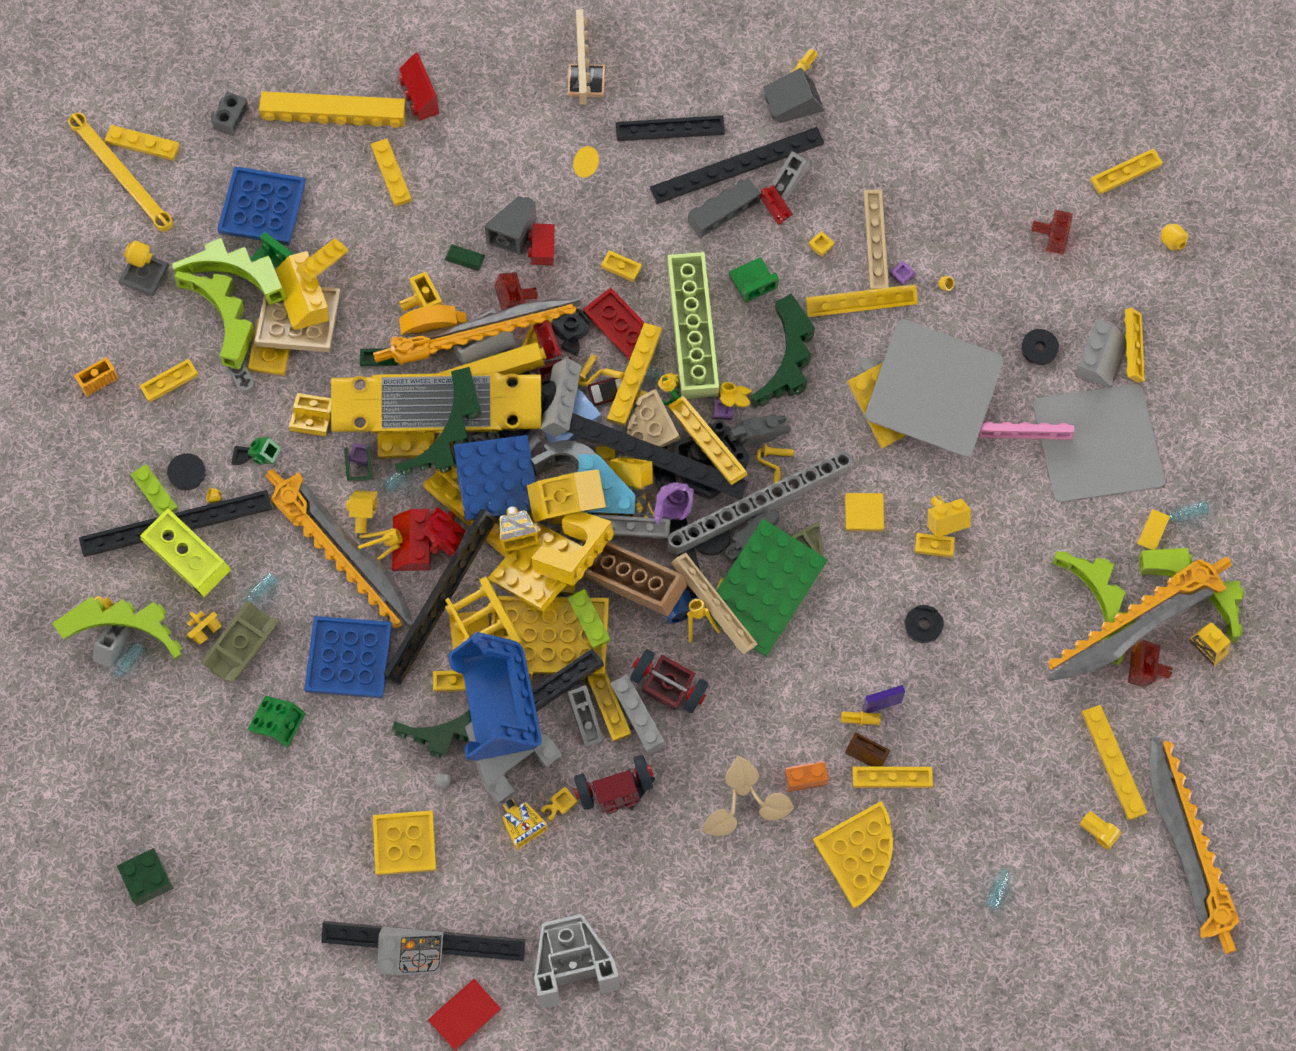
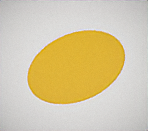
[573,146,599,178]

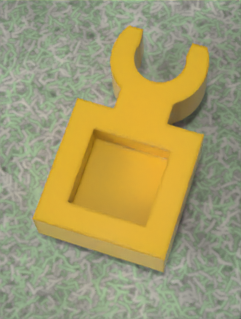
[541,787,578,821]

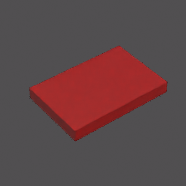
[428,979,501,1051]

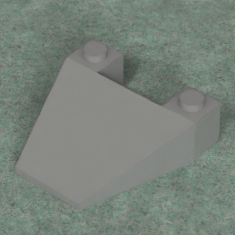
[465,722,562,803]
[534,914,621,1009]

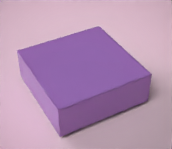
[890,261,916,286]
[713,399,733,420]
[350,443,373,466]

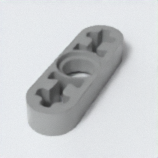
[220,348,254,394]

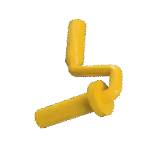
[578,354,624,387]
[756,444,794,493]

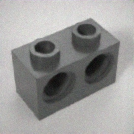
[211,91,249,136]

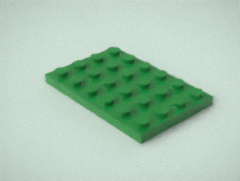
[704,519,828,657]

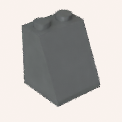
[763,68,825,123]
[485,196,537,255]

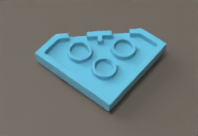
[578,454,636,514]

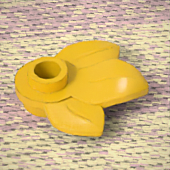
[719,382,752,407]

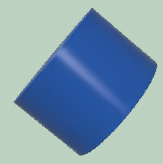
[666,590,692,624]

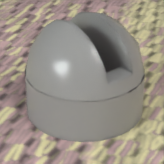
[435,774,451,788]

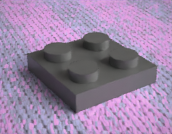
[119,257,169,296]

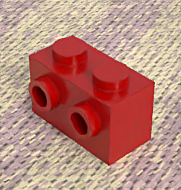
[528,223,555,266]

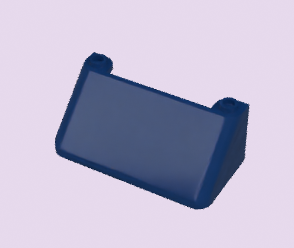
[448,632,542,761]

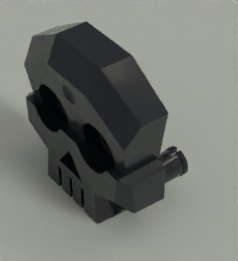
[675,420,750,500]

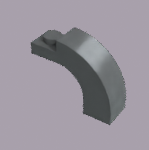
[531,440,596,476]

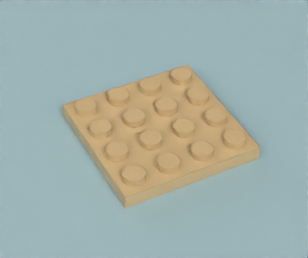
[255,287,341,352]

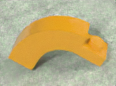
[399,305,467,336]

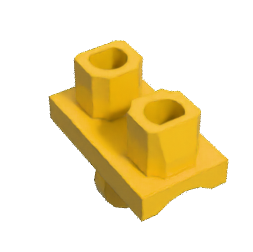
[186,611,221,645]

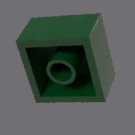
[117,848,174,906]

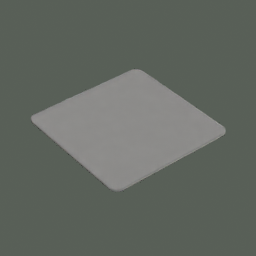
[865,319,1003,457]
[1033,384,1165,502]

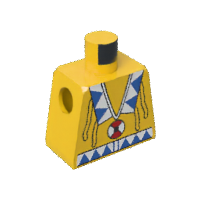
[502,799,548,850]

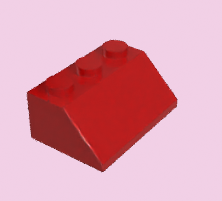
[398,52,439,121]
[392,509,431,571]

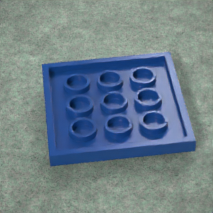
[217,166,306,245]
[452,435,536,521]
[304,616,392,699]

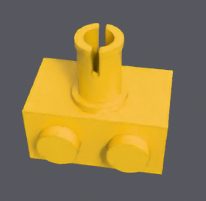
[399,271,442,312]
[610,456,653,490]
[346,490,378,533]
[927,495,971,538]

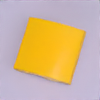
[289,393,331,437]

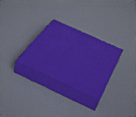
[862,685,905,713]

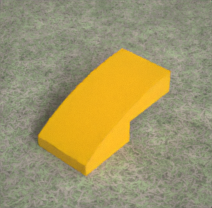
[1137,509,1170,550]

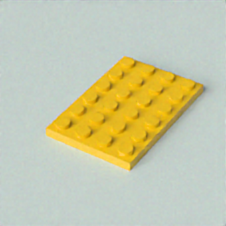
[491,596,610,676]

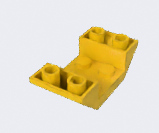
[527,469,606,523]

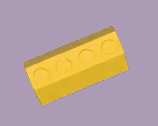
[275,251,329,330]

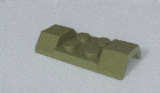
[201,600,280,684]

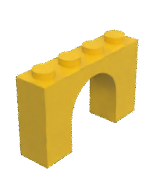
[531,511,614,586]

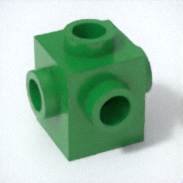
[247,436,282,465]

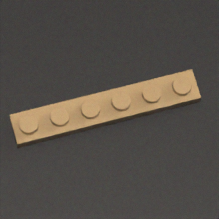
[576,9,590,105]
[863,190,889,290]
[671,553,758,655]

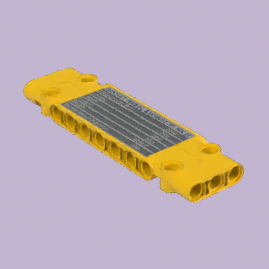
[331,373,542,434]

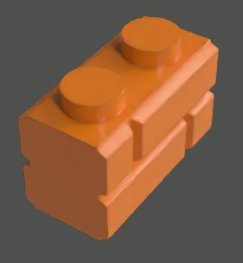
[784,761,829,792]

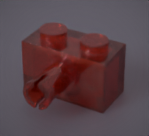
[1031,210,1073,255]
[494,272,538,310]
[1128,640,1173,688]

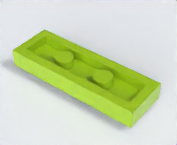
[130,464,178,516]
[568,589,611,649]

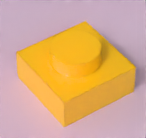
[808,231,835,257]

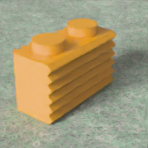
[74,356,119,397]

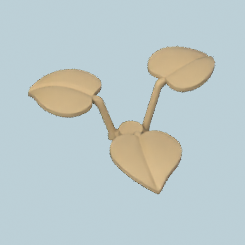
[703,756,794,836]

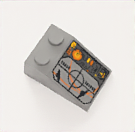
[377,927,443,975]

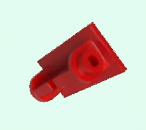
[760,185,793,225]
[533,319,562,360]

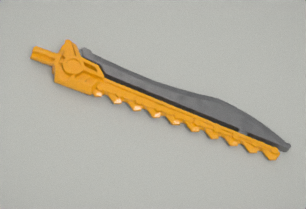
[373,297,582,366]
[265,469,413,629]
[1048,556,1233,681]
[1150,736,1240,954]

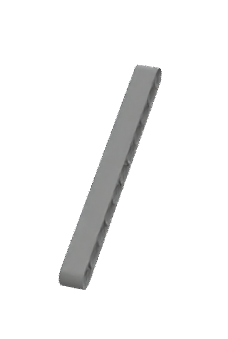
[667,451,852,555]

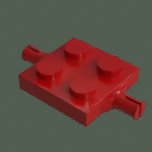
[422,507,465,556]

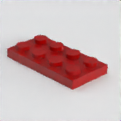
[583,287,660,361]

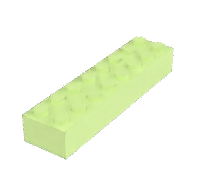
[667,252,719,399]

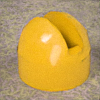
[938,276,955,291]
[206,488,222,503]

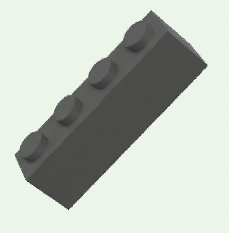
[688,178,761,238]

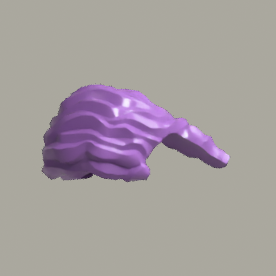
[654,482,694,524]

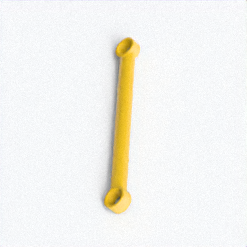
[68,113,173,232]

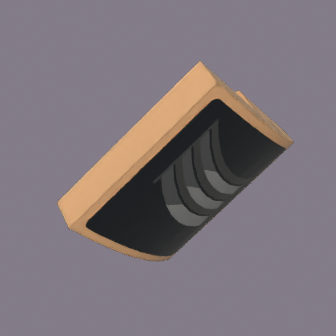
[568,64,605,97]

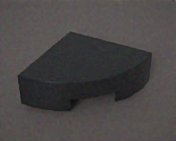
[561,340,580,357]
[231,446,251,465]

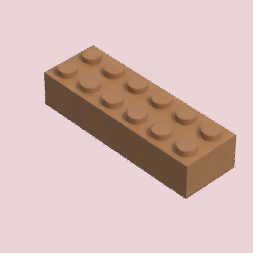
[579,540,688,617]

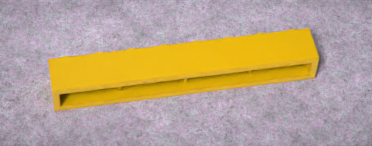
[259,91,407,128]

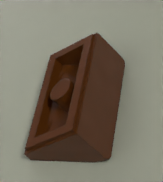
[845,732,891,767]

